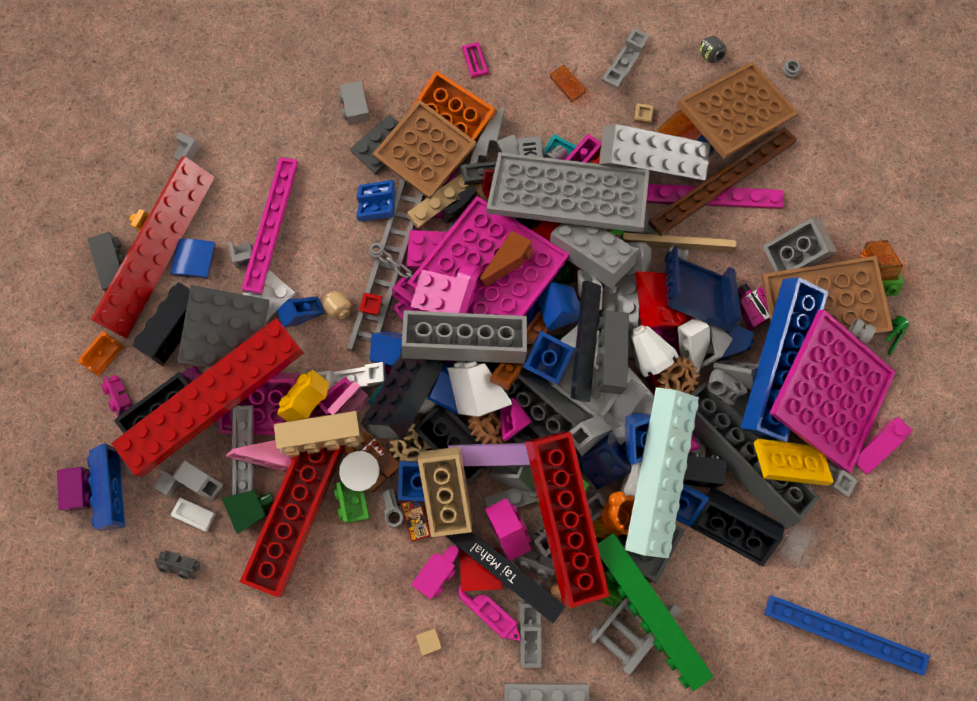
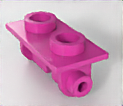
[101,375,132,417]

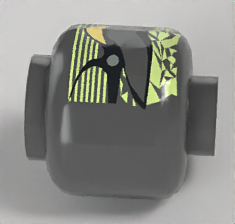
[699,36,726,63]

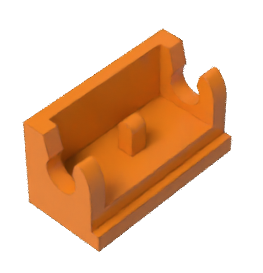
[77,331,124,376]

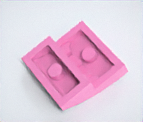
[327,381,370,415]

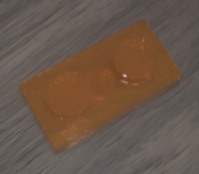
[550,65,586,103]

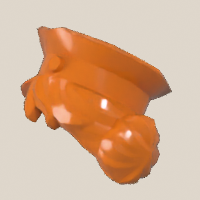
[601,491,635,537]

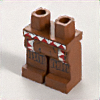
[343,432,399,493]

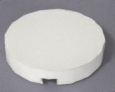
[339,451,380,492]

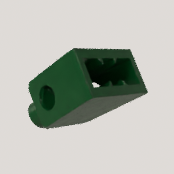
[222,489,275,534]

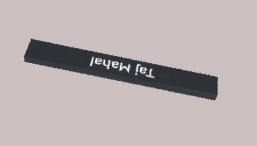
[427,519,566,624]

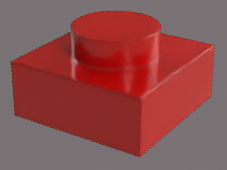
[359,293,383,316]

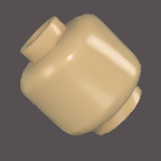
[323,291,352,319]

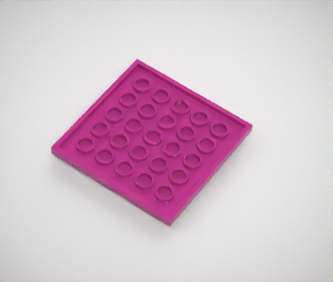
[407,196,569,316]
[770,310,896,473]

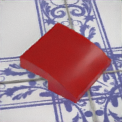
[460,548,502,591]

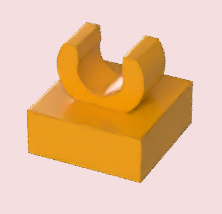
[129,209,149,232]

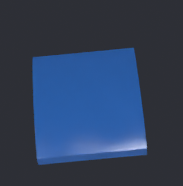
[356,180,395,222]
[170,239,215,279]

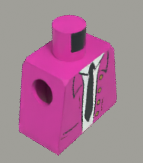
[738,283,770,331]

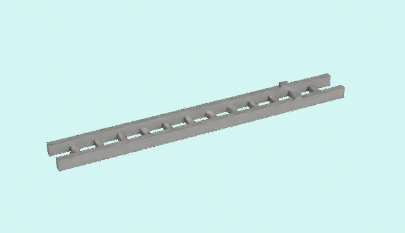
[347,178,424,356]

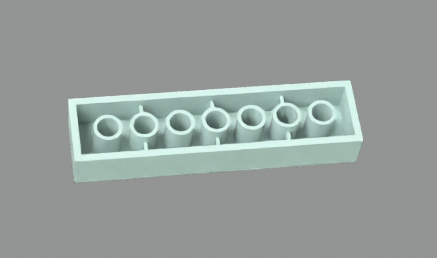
[625,388,699,558]

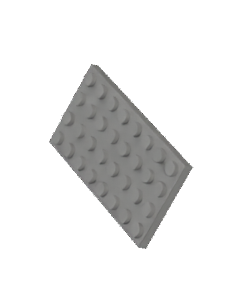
[486,152,649,233]

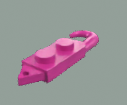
[458,584,521,642]

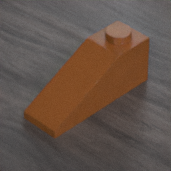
[480,231,534,287]

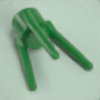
[874,316,909,355]

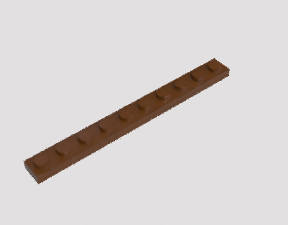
[648,127,797,237]

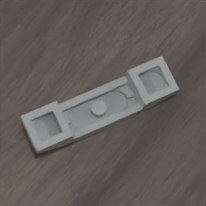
[601,28,650,89]

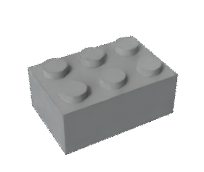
[763,218,837,272]

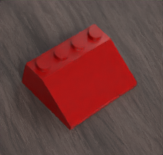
[635,271,705,330]

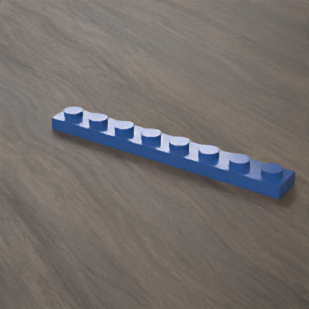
[763,595,930,676]

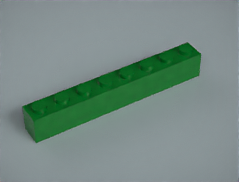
[597,533,714,692]

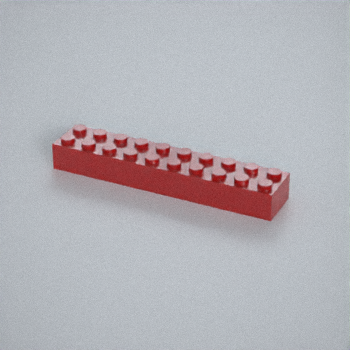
[111,318,304,477]

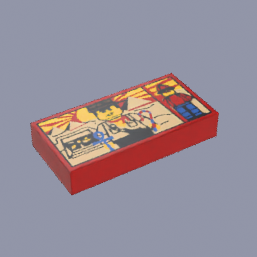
[401,501,431,542]

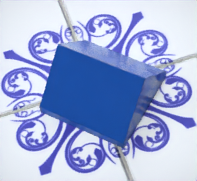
[537,282,580,331]
[369,331,402,367]
[398,461,425,501]
[676,484,709,527]

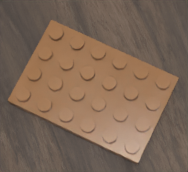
[677,61,799,159]
[761,256,893,334]

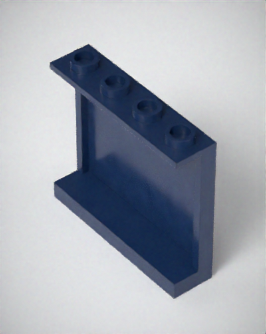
[665,245,741,332]

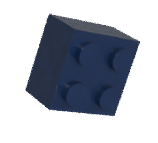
[576,433,631,490]

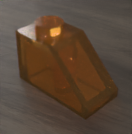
[657,110,696,137]

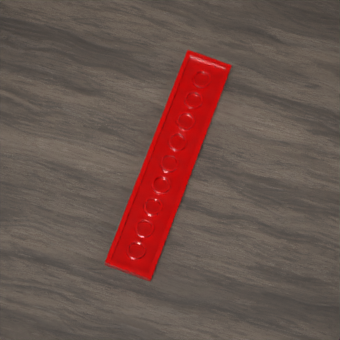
[90,156,215,338]

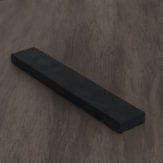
[570,280,602,402]

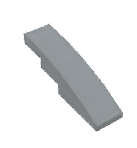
[470,108,504,164]
[520,579,541,668]

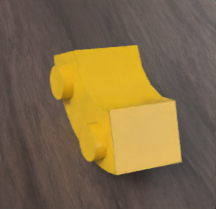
[277,370,329,422]

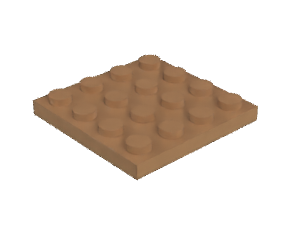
[373,99,477,199]

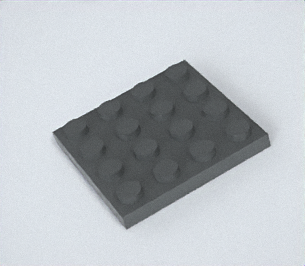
[177,285,270,368]

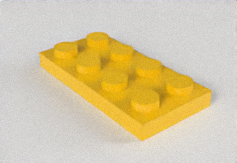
[754,439,834,486]

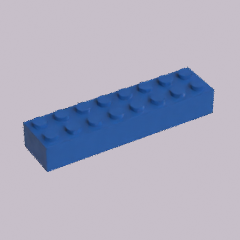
[741,277,829,442]

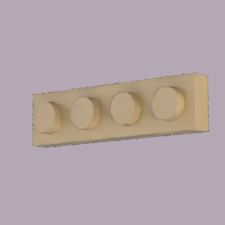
[406,173,474,229]

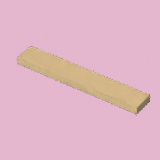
[621,232,736,253]

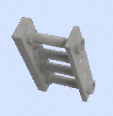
[589,598,681,675]

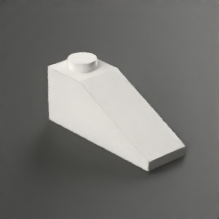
[678,318,710,380]

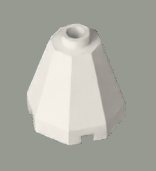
[631,325,678,377]

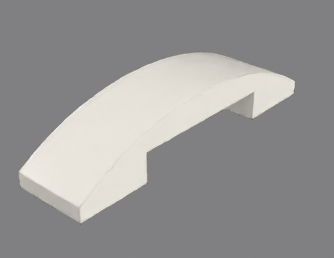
[317,362,385,390]

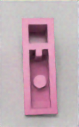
[226,440,292,471]

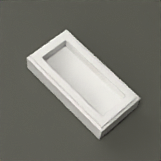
[170,498,216,532]

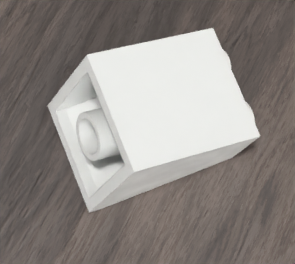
[447,361,512,416]

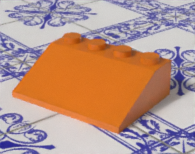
[409,70,497,143]

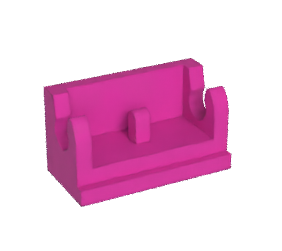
[392,277,422,311]

